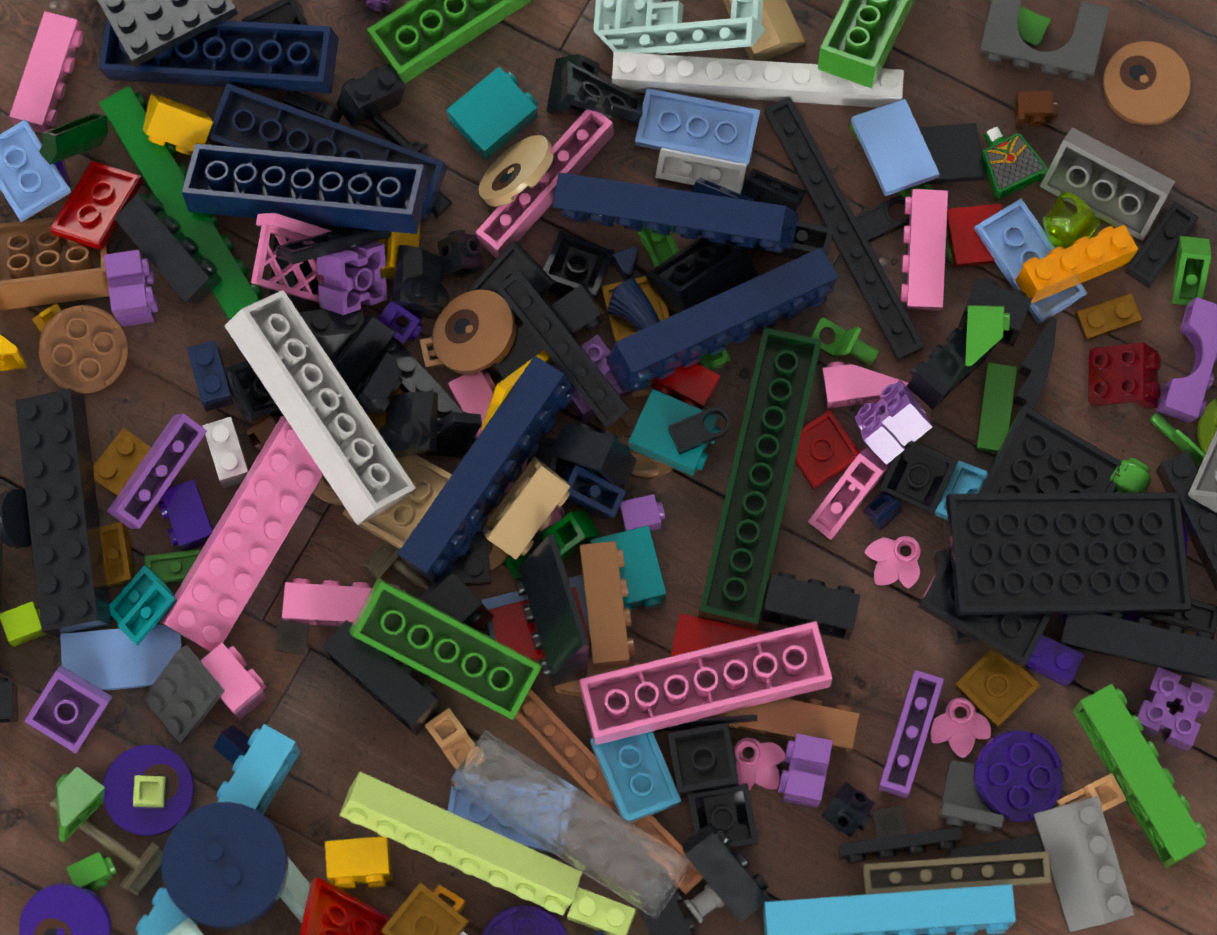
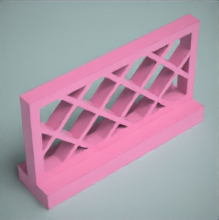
[251,213,331,303]

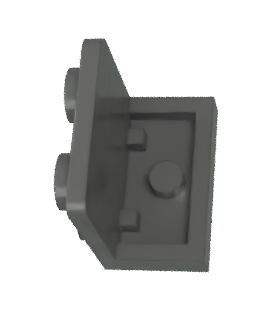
[938,760,1004,834]

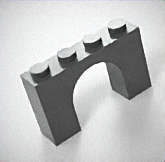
[979,0,1110,82]

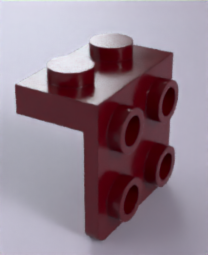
[1088,342,1161,409]

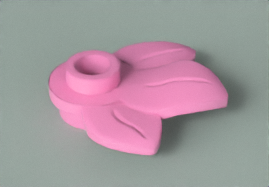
[865,536,921,589]
[930,697,991,758]
[733,738,786,791]

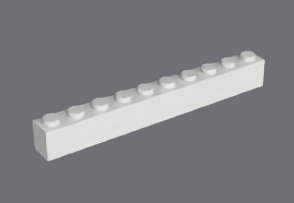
[612,52,904,108]

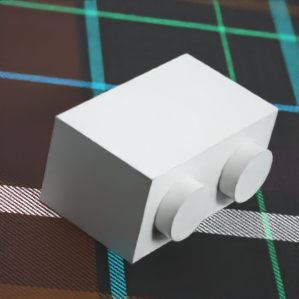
[202,417,249,489]

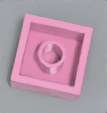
[201,643,267,721]

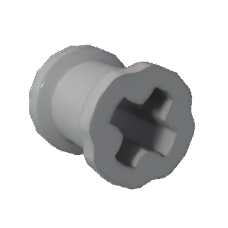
[683,884,724,924]

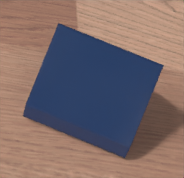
[612,246,639,281]
[862,492,902,531]
[213,725,250,765]

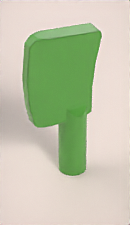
[988,0,1051,46]
[1149,412,1206,467]

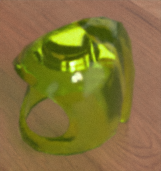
[1042,192,1100,249]

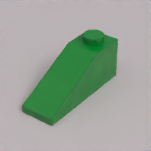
[505,510,601,579]

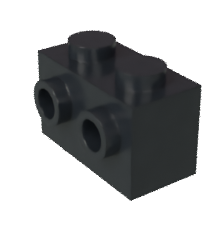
[336,64,406,127]

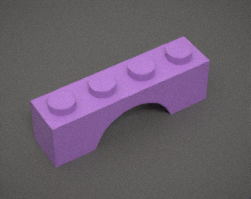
[1156,297,1217,423]

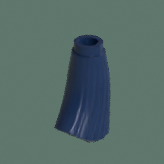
[607,278,660,331]

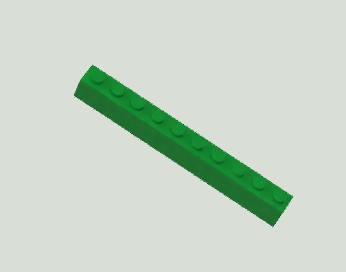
[99,86,263,321]

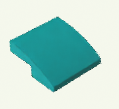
[110,565,177,646]

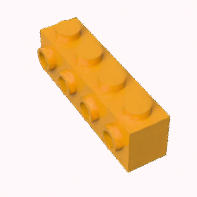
[1015,224,1138,304]

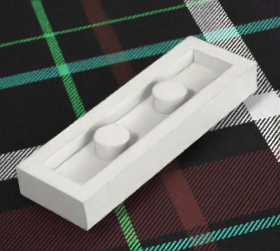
[655,147,747,193]

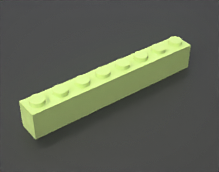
[339,772,582,916]

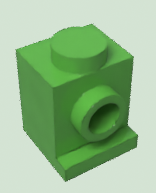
[66,852,118,892]

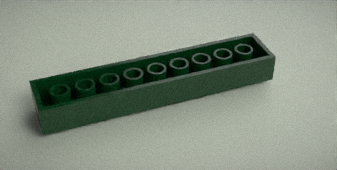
[698,327,822,630]

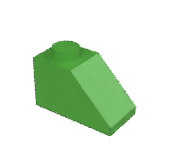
[1172,236,1211,305]
[965,305,1010,366]
[55,767,105,843]

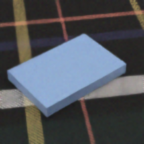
[851,99,940,196]
[0,119,71,222]

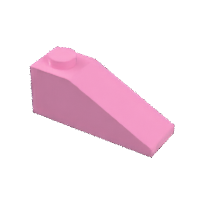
[821,362,915,409]
[808,447,890,540]

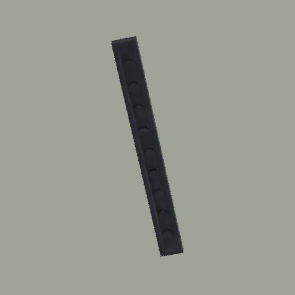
[764,97,925,362]

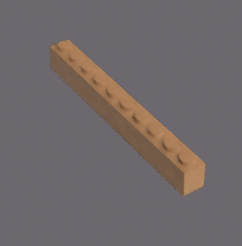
[555,658,859,753]

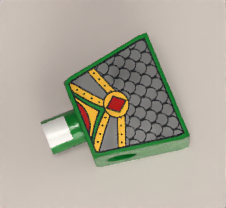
[982,127,1048,202]

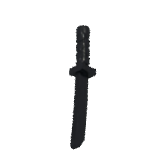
[653,715,757,732]

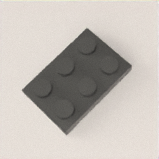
[143,645,225,744]

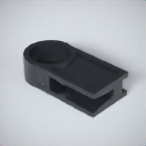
[283,91,343,123]
[855,196,910,243]
[668,407,730,455]

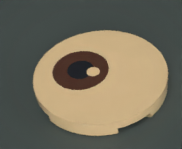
[479,135,553,207]

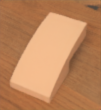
[425,708,486,777]
[1055,773,1127,812]

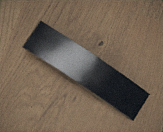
[1014,317,1057,410]

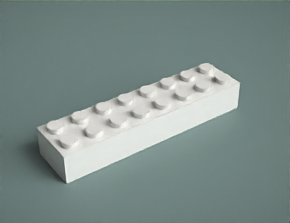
[225,290,416,526]

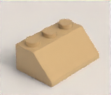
[722,0,806,61]
[482,456,570,559]

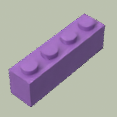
[107,413,207,529]
[877,670,944,799]

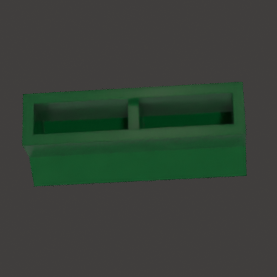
[39,113,108,165]

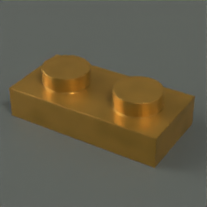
[1075,293,1142,341]
[100,522,135,587]

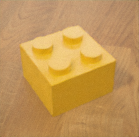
[325,836,393,890]

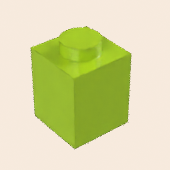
[0,601,47,647]

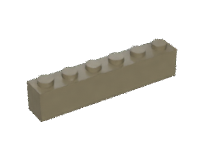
[863,852,1051,895]

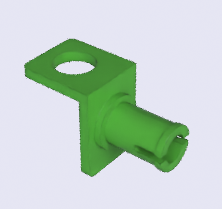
[810,317,879,366]

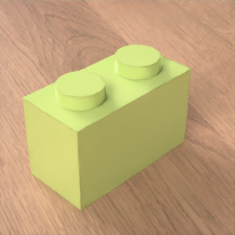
[567,887,636,935]

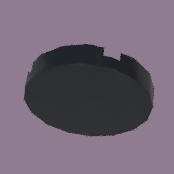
[0,489,32,549]

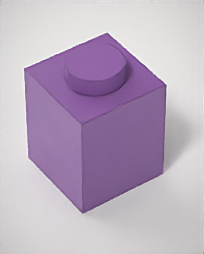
[619,494,665,531]

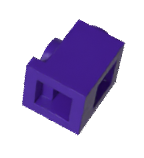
[378,301,424,344]

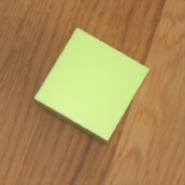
[133,775,167,808]

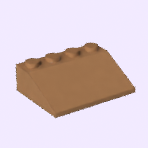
[0,216,110,311]

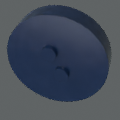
[161,802,288,929]

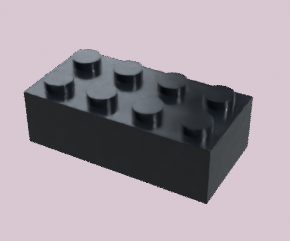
[322,620,440,736]

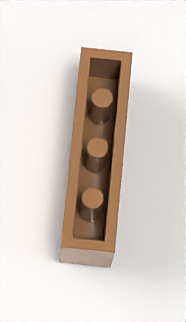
[580,541,635,669]

